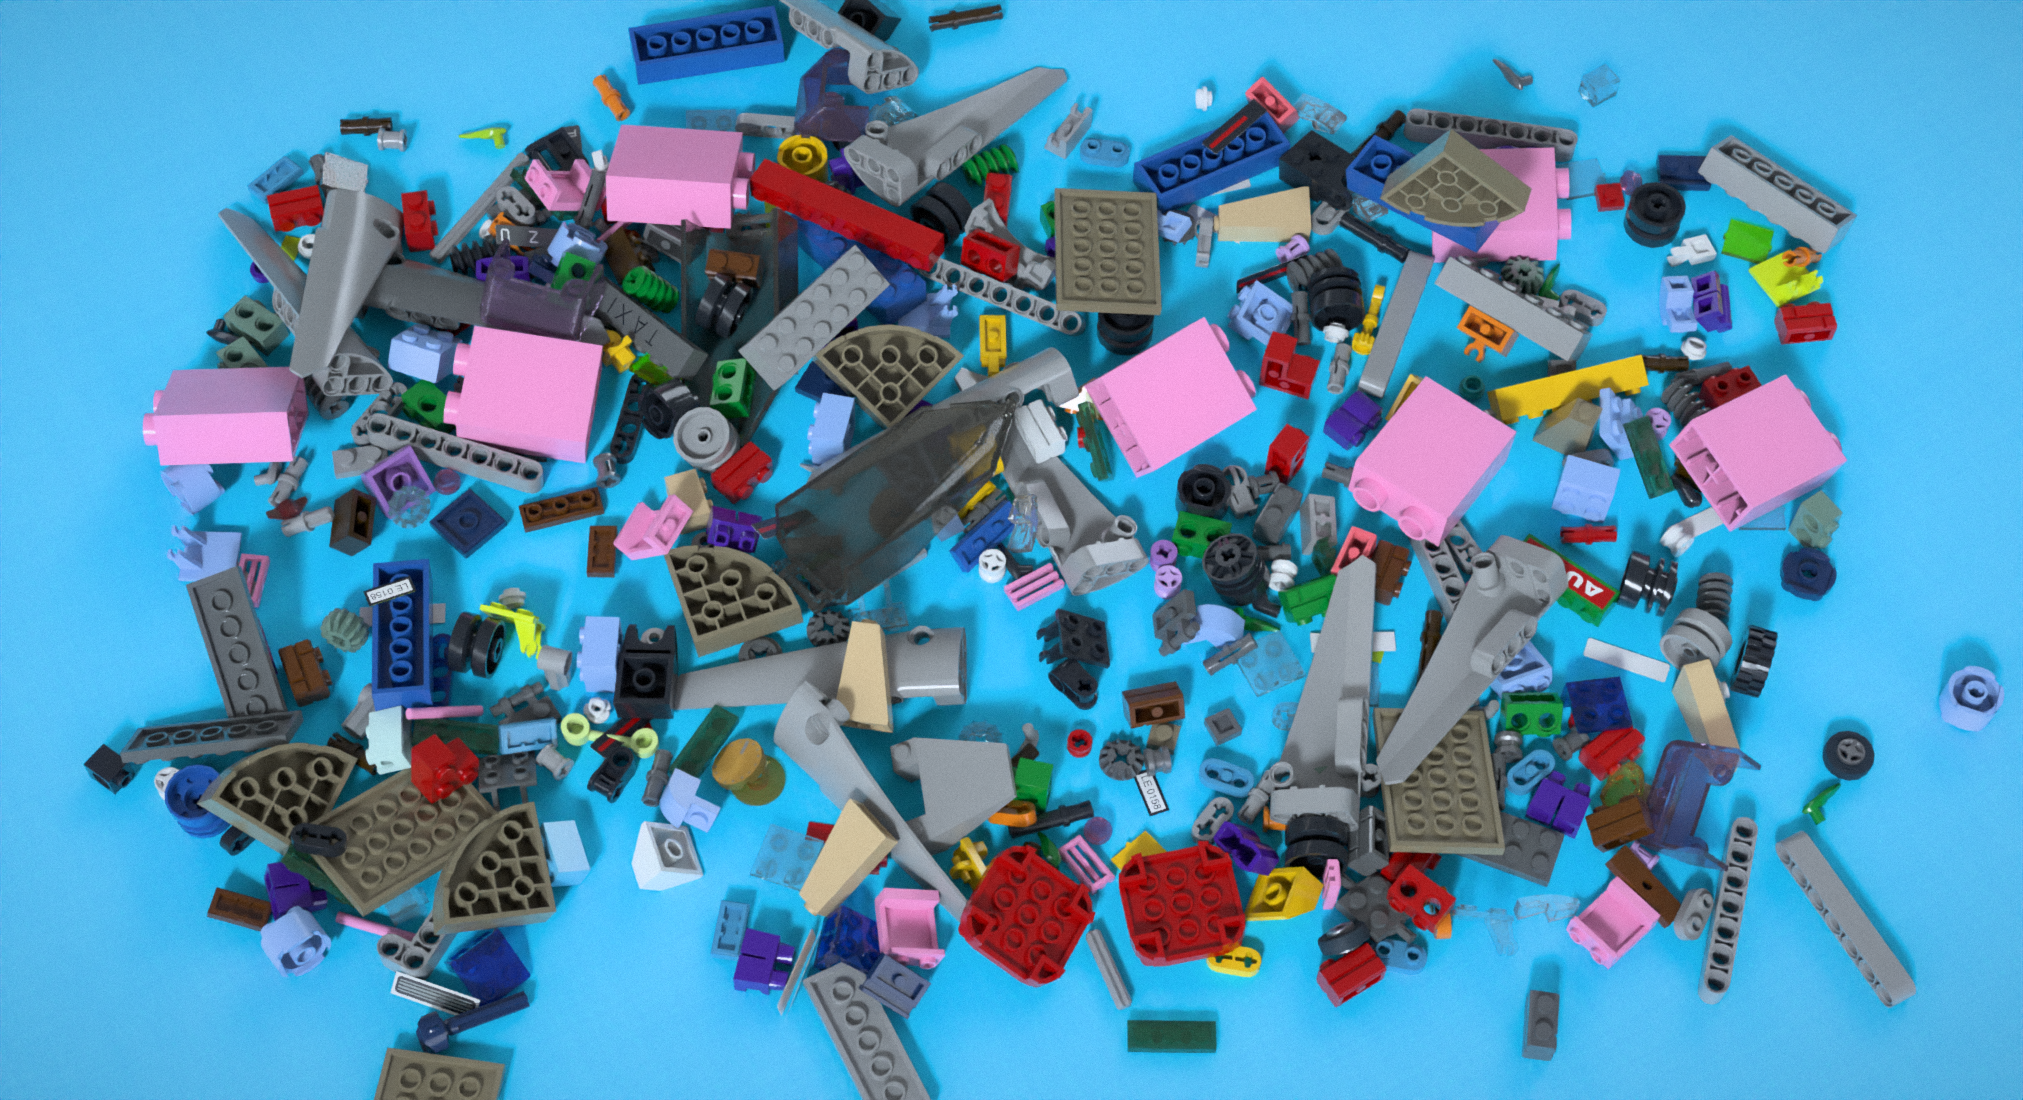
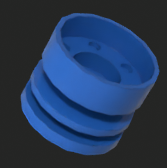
[164,764,231,839]

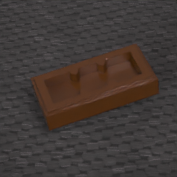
[586,526,618,578]
[207,887,272,932]

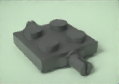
[1335,871,1417,944]

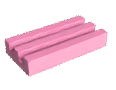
[239,553,270,608]
[1004,563,1065,611]
[1058,834,1115,896]
[1321,859,1341,910]

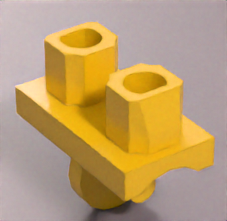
[602,330,636,374]
[949,837,988,891]

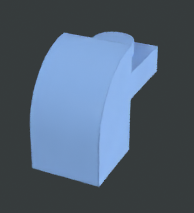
[1659,276,1698,333]
[1183,604,1245,650]
[660,768,720,833]

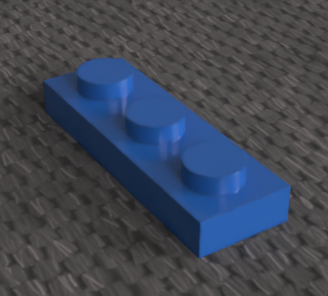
[949,500,1023,573]

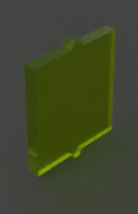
[1721,219,1774,264]
[629,353,684,385]

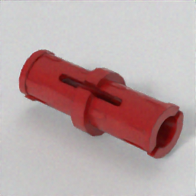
[1560,524,1617,545]

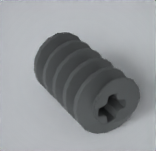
[1286,248,1344,292]
[304,374,349,420]
[1661,378,1712,428]
[1696,572,1734,629]

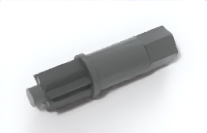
[1671,362,1732,387]

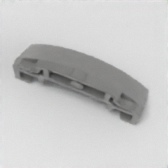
[964,198,1055,290]

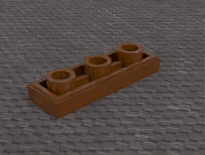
[519,487,605,533]
[1605,845,1681,929]

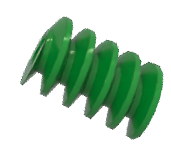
[962,144,1019,188]
[622,266,680,313]

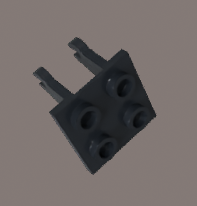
[1036,608,1110,669]

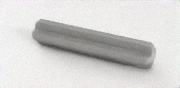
[1086,929,1132,1010]

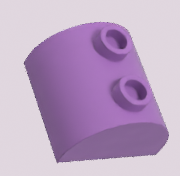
[361,445,436,519]

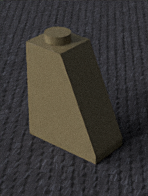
[1532,398,1603,456]

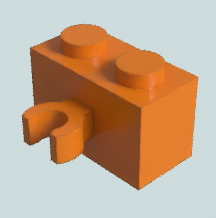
[1457,306,1519,363]

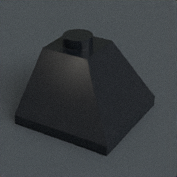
[838,0,901,42]

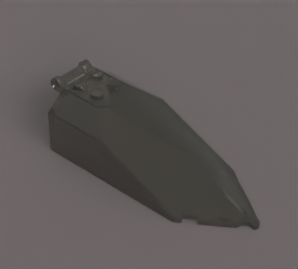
[681,207,798,449]
[775,398,1017,614]

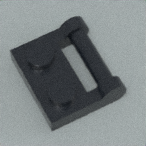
[525,127,589,171]

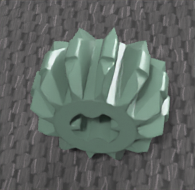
[1500,256,1544,295]
[320,608,370,653]

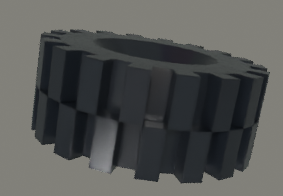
[1730,624,1778,698]

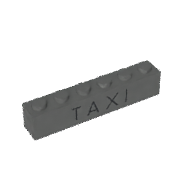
[583,273,708,381]

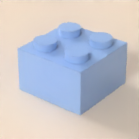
[387,324,462,383]
[807,393,856,466]
[1551,455,1620,523]
[577,616,624,693]

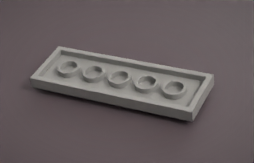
[803,956,931,1100]

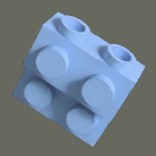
[1227,280,1293,346]
[1600,388,1643,460]
[1490,640,1552,699]

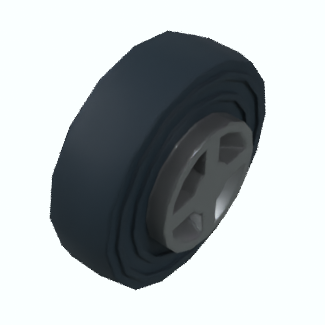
[1822,731,1875,781]
[1318,921,1370,955]

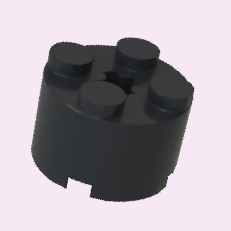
[638,378,700,439]
[1175,464,1231,520]

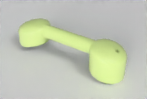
[561,713,659,758]

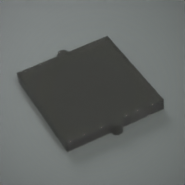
[320,152,369,193]

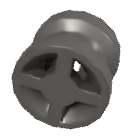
[1494,731,1523,763]
[1143,746,1172,777]

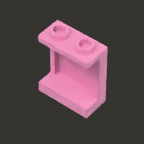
[525,159,606,211]
[614,494,693,560]
[1566,876,1661,970]
[874,888,945,969]

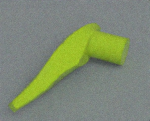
[458,127,506,149]

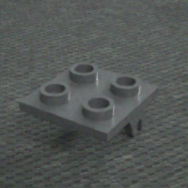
[478,750,537,813]

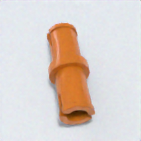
[592,74,630,121]
[1782,246,1822,267]

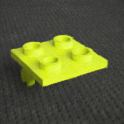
[1748,249,1823,308]
[479,602,546,660]

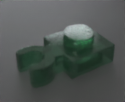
[1311,536,1336,576]

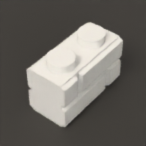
[1013,399,1068,464]

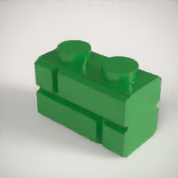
[1278,574,1336,626]

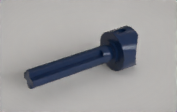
[416,991,530,1054]

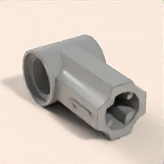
[537,645,572,691]
[341,683,375,740]

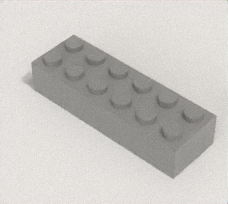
[1698,135,1858,254]
[738,245,890,390]
[1434,255,1593,361]

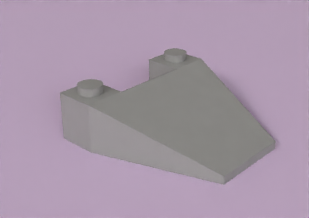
[890,737,1017,856]

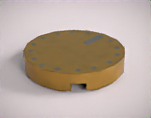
[712,738,766,790]

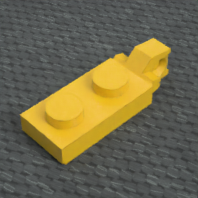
[979,315,1007,378]

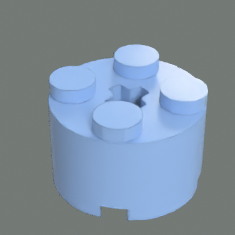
[547,222,608,277]
[160,464,225,516]
[1939,666,2005,731]
[260,906,331,977]

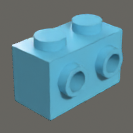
[540,820,591,887]

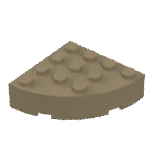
[1380,129,1532,227]
[812,324,964,430]
[664,545,803,657]
[197,743,357,861]
[432,801,557,935]

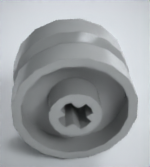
[673,407,740,473]
[1659,608,1733,671]

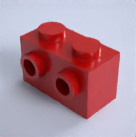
[401,190,438,253]
[1698,365,1762,410]

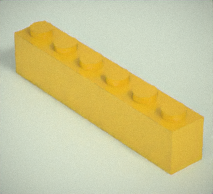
[1487,355,1649,425]

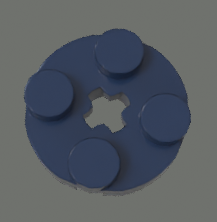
[1780,548,1837,601]

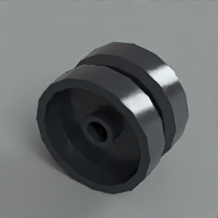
[910,182,973,248]
[1623,182,1686,248]
[695,272,753,340]
[1096,312,1155,356]
[448,611,506,679]
[1285,816,1348,879]

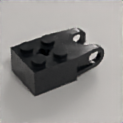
[1279,130,1355,211]
[613,624,679,719]

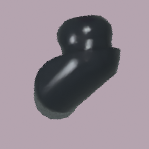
[1668,474,1702,508]
[1252,592,1282,619]

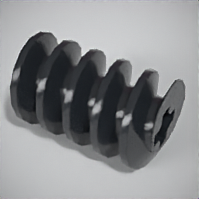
[449,236,504,276]

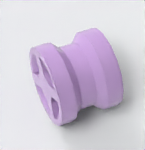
[1641,408,1671,441]
[1154,565,1182,600]

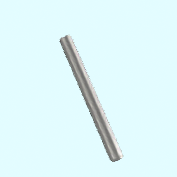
[429,152,530,264]

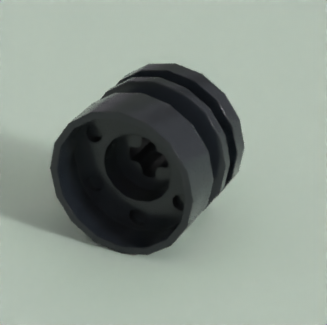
[1307,266,1366,332]
[1202,533,1271,606]
[1616,550,1678,617]

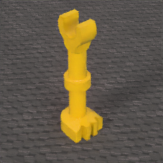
[1352,285,1386,355]

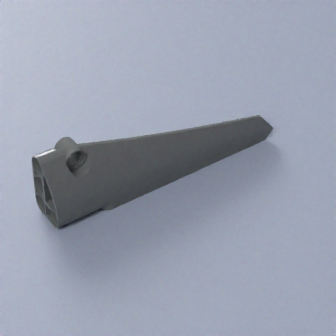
[355,252,610,346]

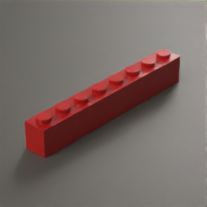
[749,159,945,272]

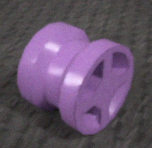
[1149,540,1178,572]

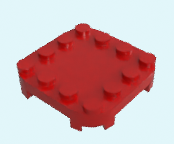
[1119,841,1245,967]
[958,845,1096,988]

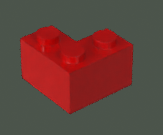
[1259,331,1320,400]
[411,734,479,804]

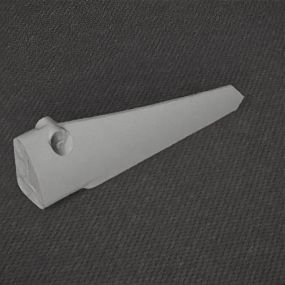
[289,189,404,378]
[954,368,1149,596]
[1376,535,1568,785]
[774,680,968,923]

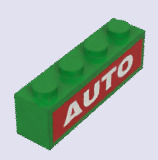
[1523,533,1621,627]

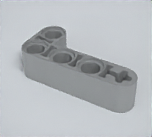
[377,909,458,980]

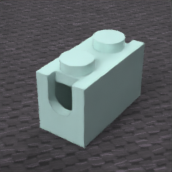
[366,706,412,775]

